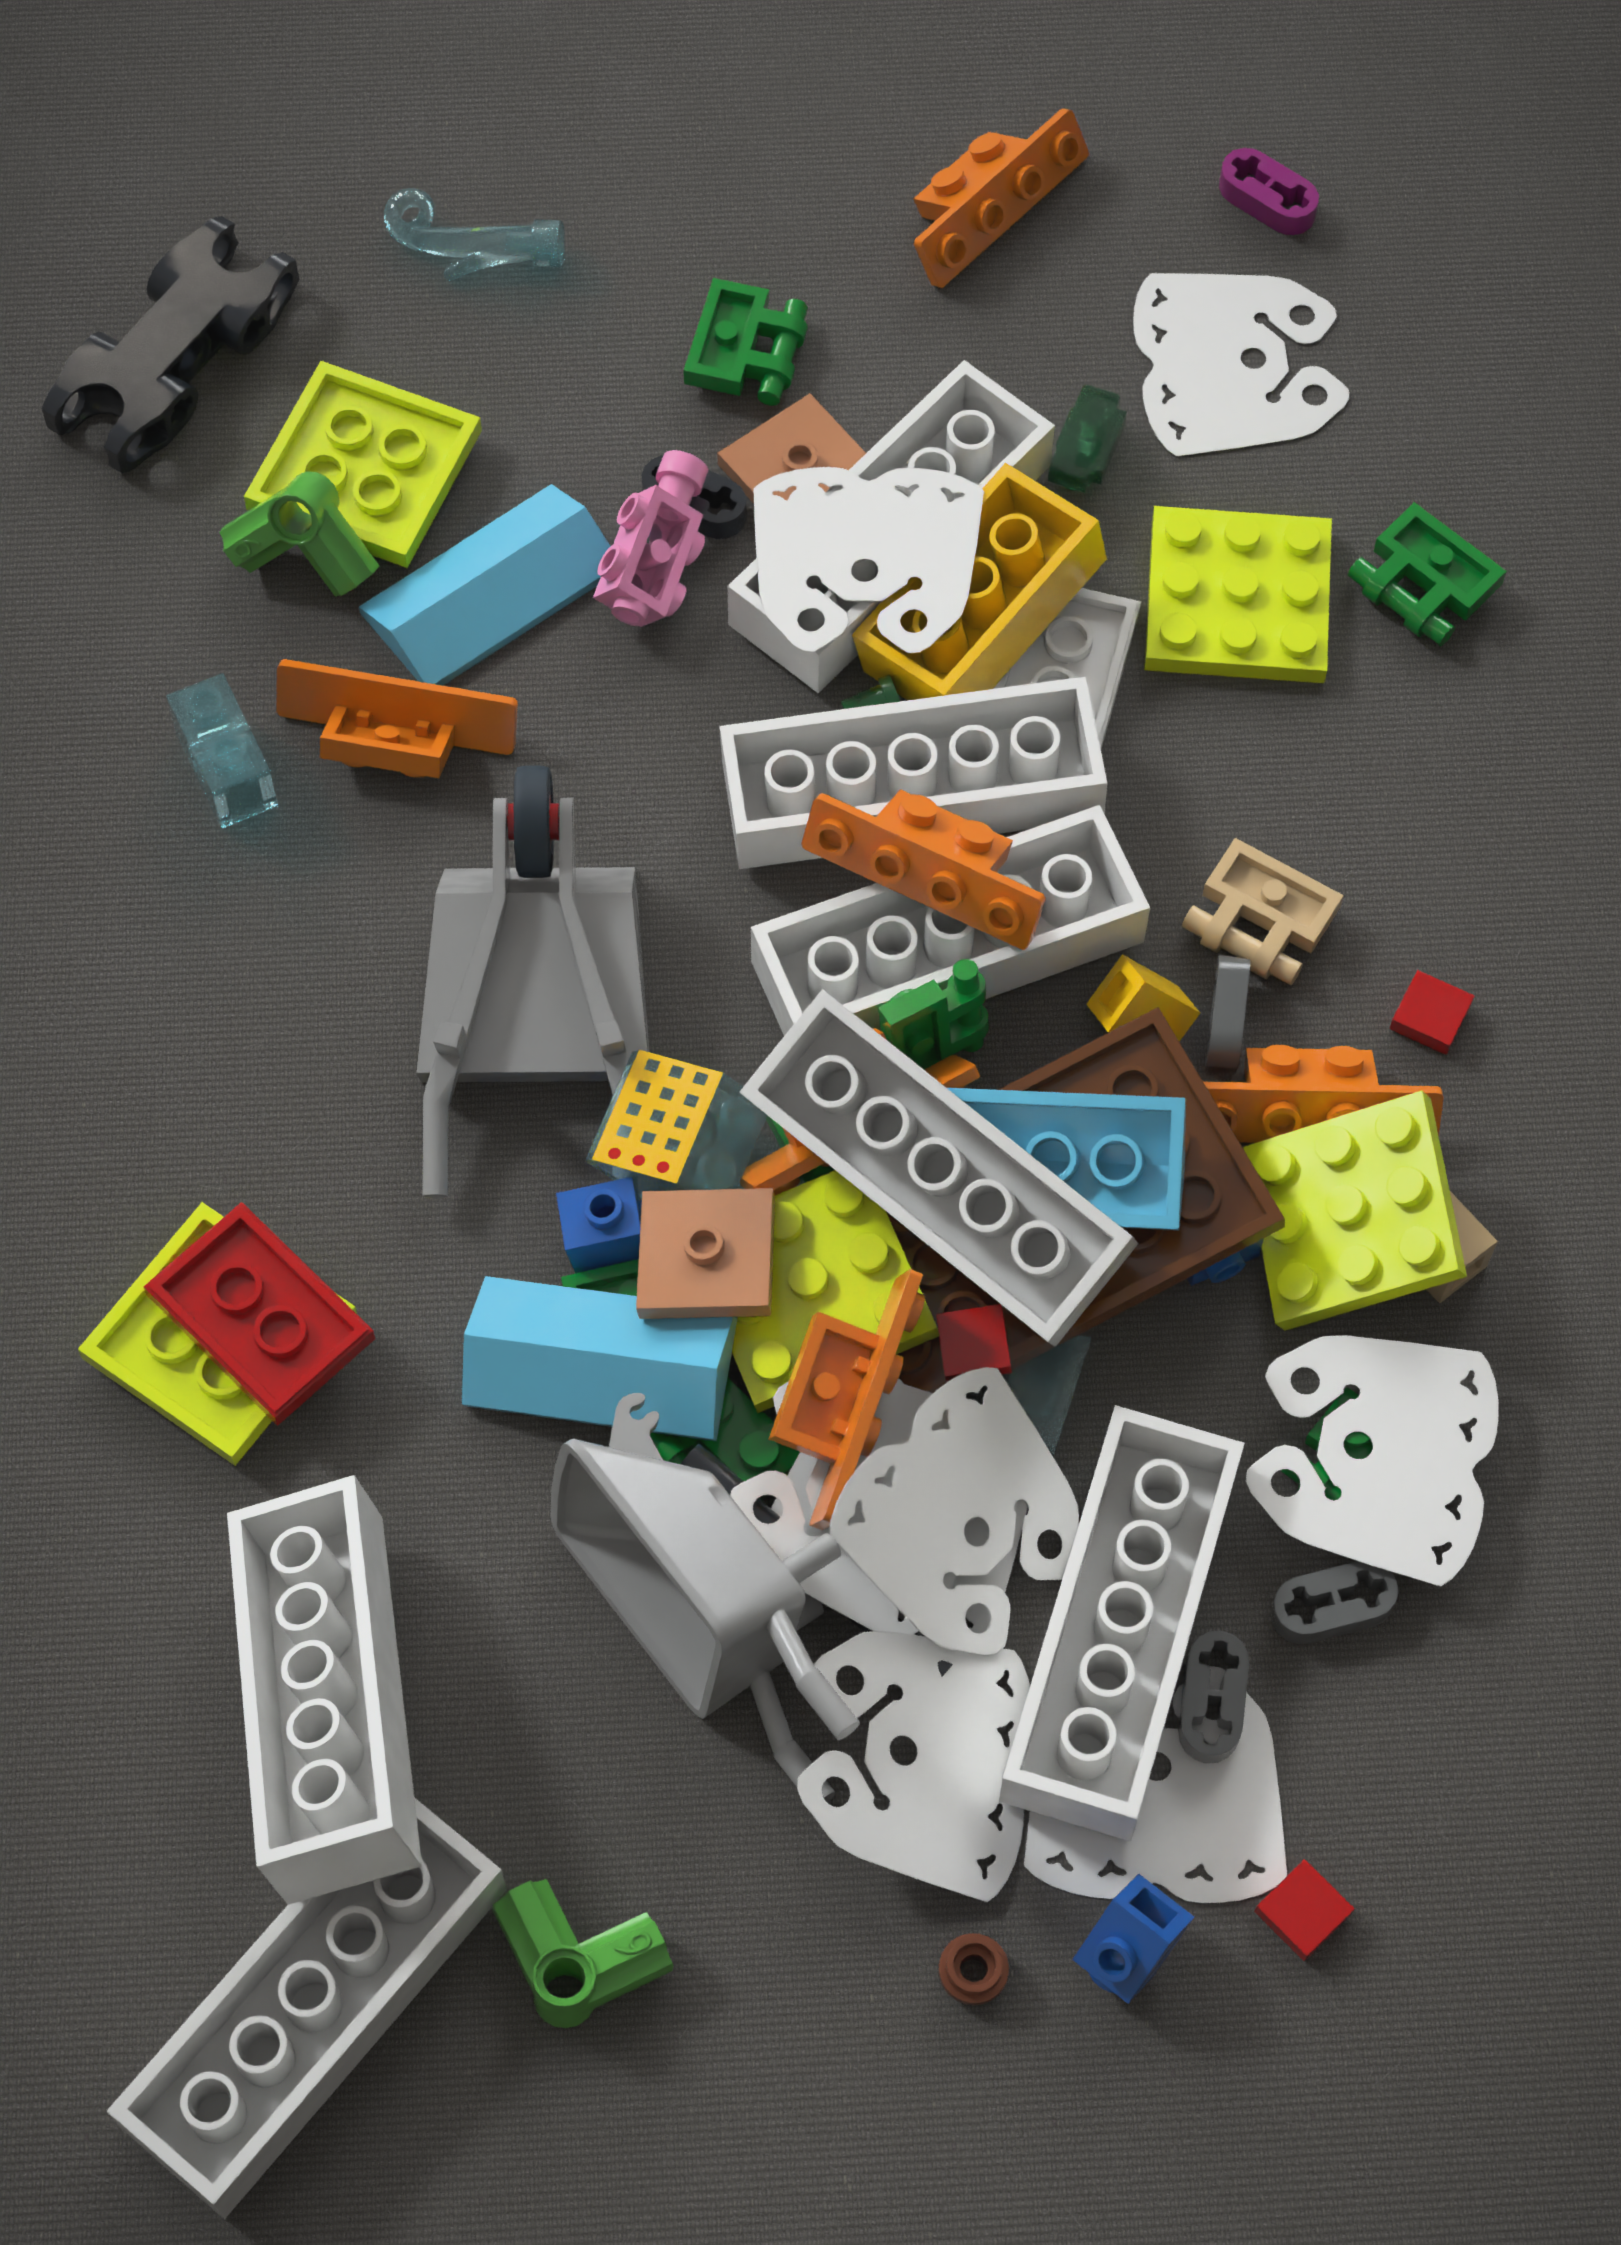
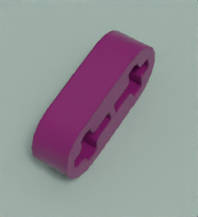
[1219,148,1319,235]

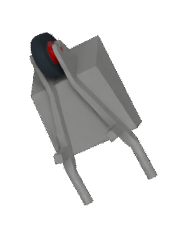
[417,765,651,1199]

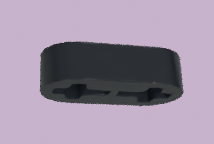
[641,455,747,539]

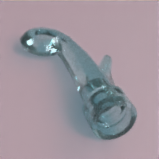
[383,188,565,281]

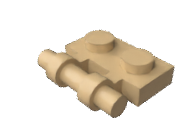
[1182,838,1344,985]

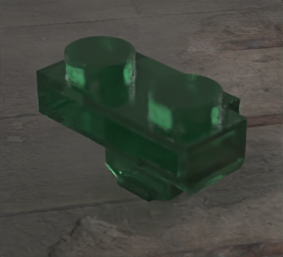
[1047,384,1127,493]

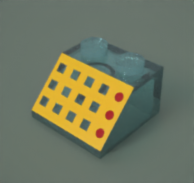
[585,1050,767,1198]

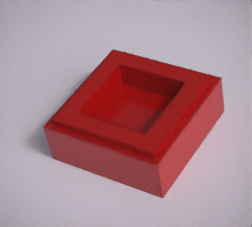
[1389,970,1475,1055]
[936,1304,1012,1382]
[1254,1859,1355,1961]

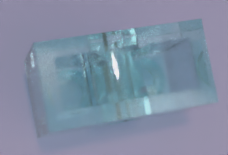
[166,673,278,829]

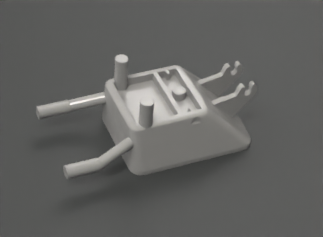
[550,1393,860,1803]

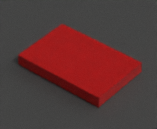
[143,1202,376,1426]

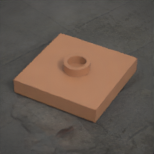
[717,394,866,504]
[636,1188,775,1319]

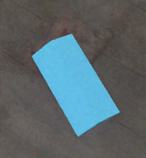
[359,484,611,686]
[947,1088,1186,1230]
[462,1276,738,1441]

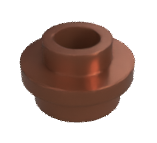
[939,1933,1009,2005]

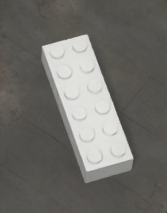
[728,360,1055,693]
[719,676,1107,869]
[751,805,1150,1036]
[739,989,1139,1347]
[999,1405,1245,1842]
[227,1475,422,1905]
[107,1798,507,2219]

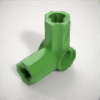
[220,471,379,597]
[492,1879,673,2028]

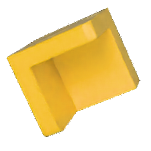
[1086,954,1200,1042]

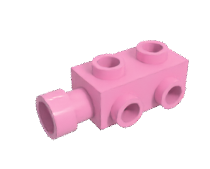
[593,450,708,627]

